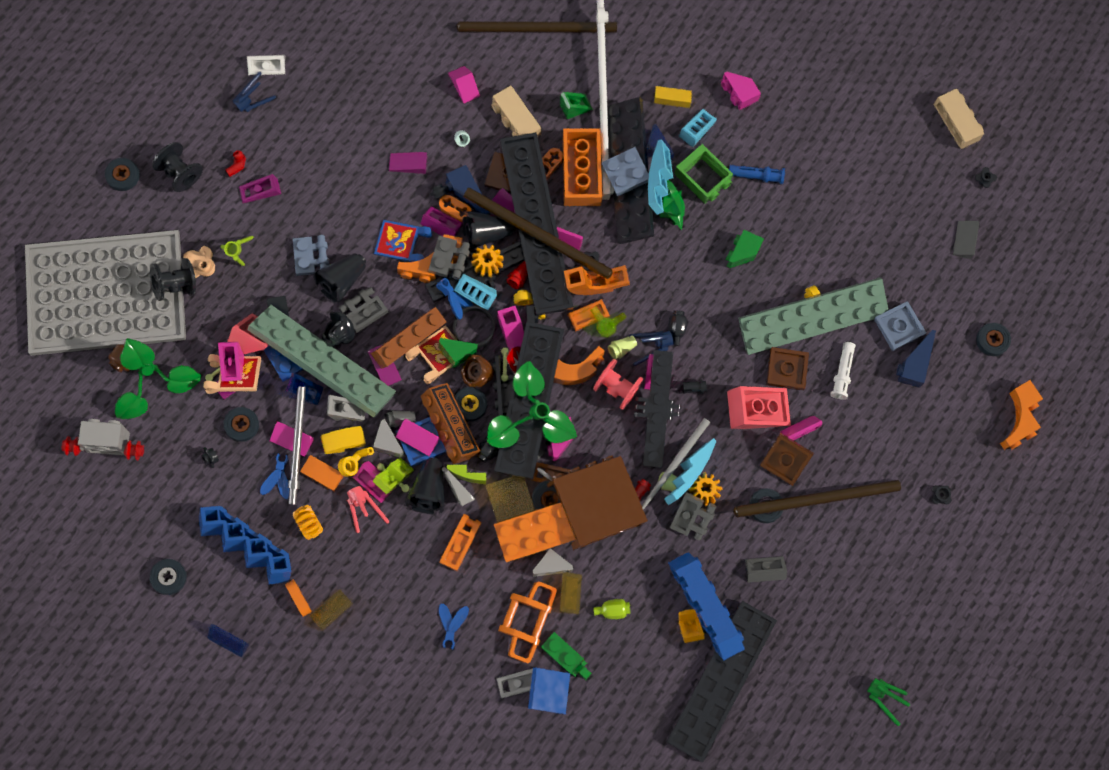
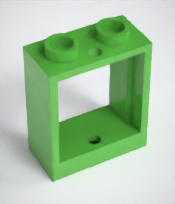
[674,144,733,204]

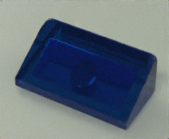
[208,624,249,658]

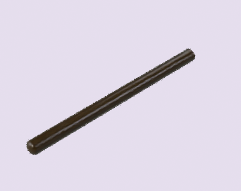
[457,21,617,33]
[463,187,613,279]
[733,480,901,518]

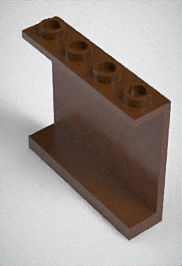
[547,455,648,550]

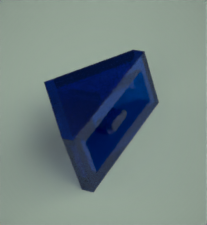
[647,124,674,161]
[286,373,324,405]

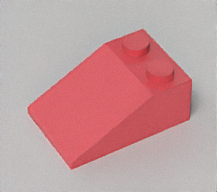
[727,386,791,429]

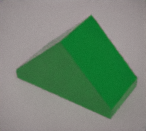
[560,92,593,120]
[438,338,478,368]

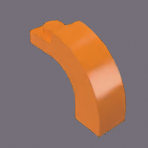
[564,265,630,295]
[554,346,604,385]

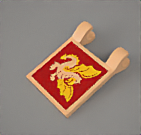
[405,326,458,385]
[203,354,261,394]

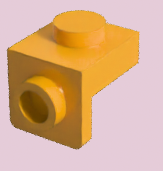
[678,609,704,643]

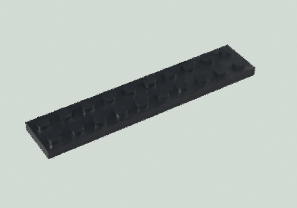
[500,132,574,316]

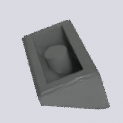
[953,221,980,259]
[745,556,787,583]

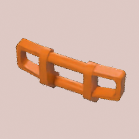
[498,582,557,663]

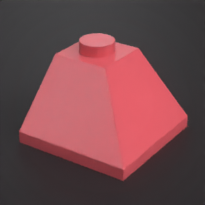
[228,313,269,354]

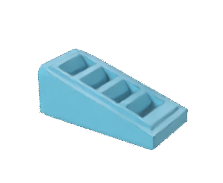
[679,109,717,147]
[454,274,497,310]

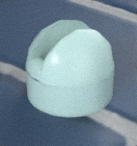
[454,130,470,147]

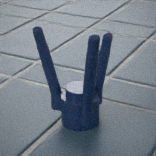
[232,71,276,112]
[629,331,673,366]

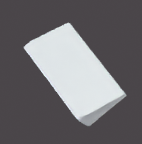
[247,55,285,75]

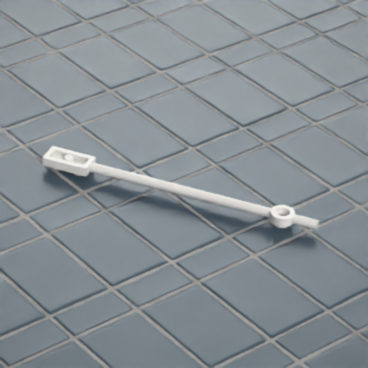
[596,0,614,200]

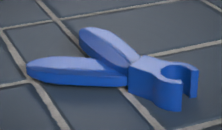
[436,278,474,320]
[260,454,290,499]
[439,603,469,650]

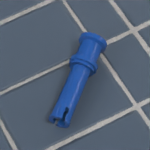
[729,164,785,185]

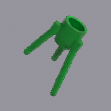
[867,678,910,726]

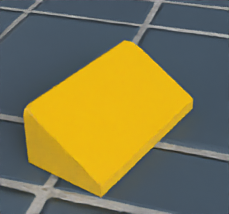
[654,86,692,108]

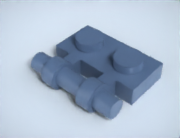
[293,235,329,276]

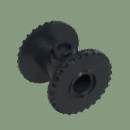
[152,142,203,192]
[150,258,196,301]

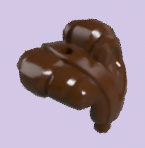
[461,354,494,387]

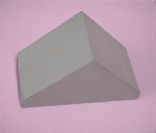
[373,419,404,458]
[533,549,573,577]

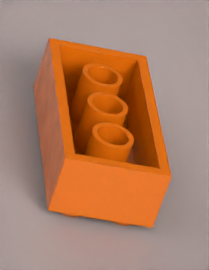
[562,129,602,206]
[494,502,576,562]

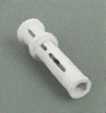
[830,342,856,400]

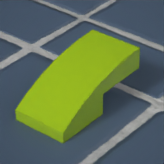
[372,458,414,494]
[447,465,486,484]

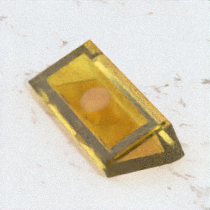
[559,572,582,615]
[310,589,353,631]

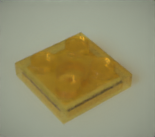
[485,476,535,523]

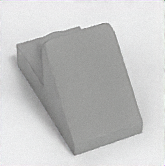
[327,395,365,422]

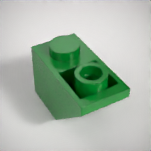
[726,230,764,268]

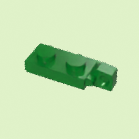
[541,632,592,680]

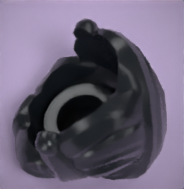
[322,311,355,347]

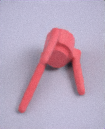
[347,486,389,533]

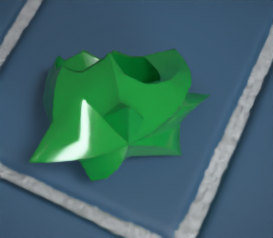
[659,180,685,231]

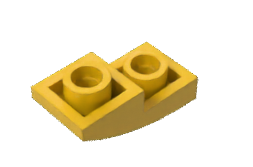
[321,426,366,454]

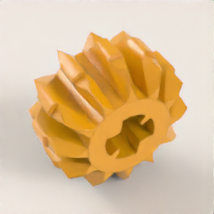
[472,244,503,277]
[689,473,722,506]
[293,505,323,540]

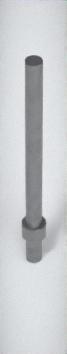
[288,387,306,504]

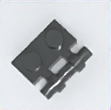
[428,236,470,280]
[339,287,388,333]
[670,492,716,541]

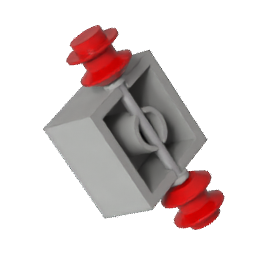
[62,419,144,461]

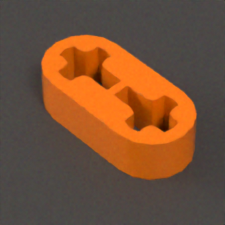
[439,195,472,222]
[285,579,312,617]

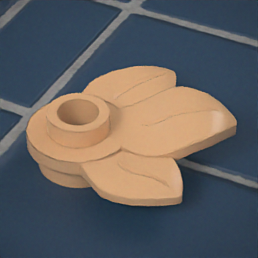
[183,246,215,278]

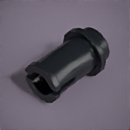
[683,379,707,394]

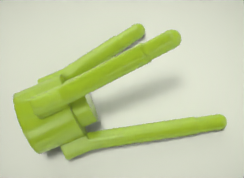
[221,236,254,266]

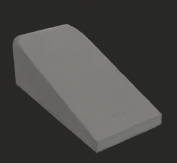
[442,467,475,506]
[497,669,533,698]

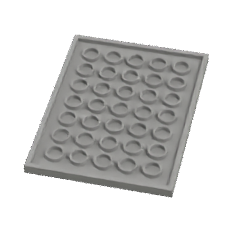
[25,230,186,356]

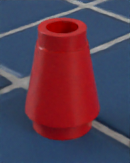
[507,261,528,289]

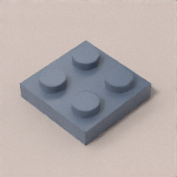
[601,147,649,196]
[874,301,926,351]

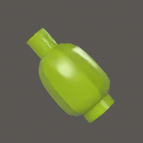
[594,599,630,619]

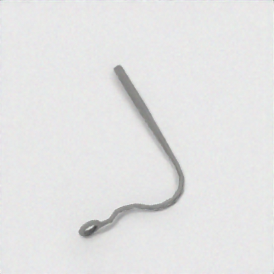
[537,418,710,509]

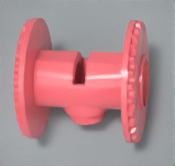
[593,359,643,409]

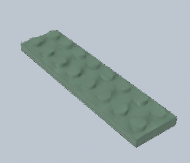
[738,278,889,355]
[247,305,396,417]

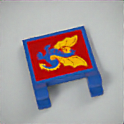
[374,220,432,262]

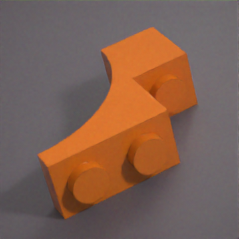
[397,234,463,283]
[1000,380,1043,450]

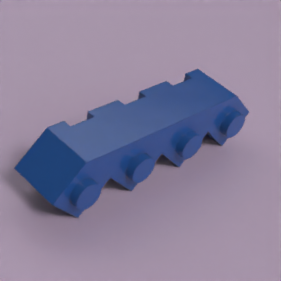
[199,506,291,584]
[668,552,745,660]

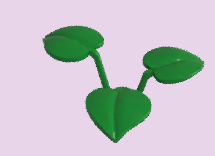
[115,338,201,419]
[487,361,577,448]

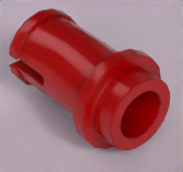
[634,479,651,501]

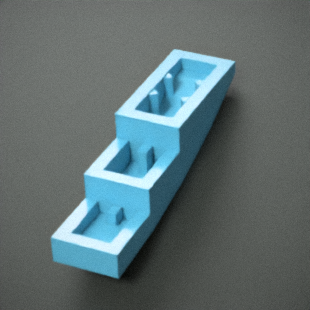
[648,139,673,214]
[664,438,716,505]

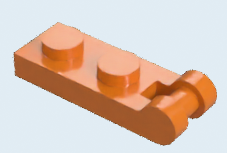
[440,514,482,571]

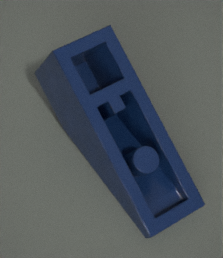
[445,165,491,214]
[896,330,936,388]

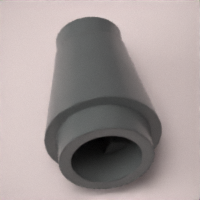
[387,410,416,429]

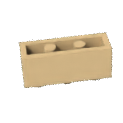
[492,86,541,137]
[934,89,984,149]

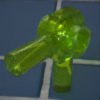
[590,306,626,338]

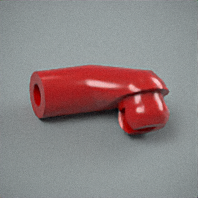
[225,150,246,177]

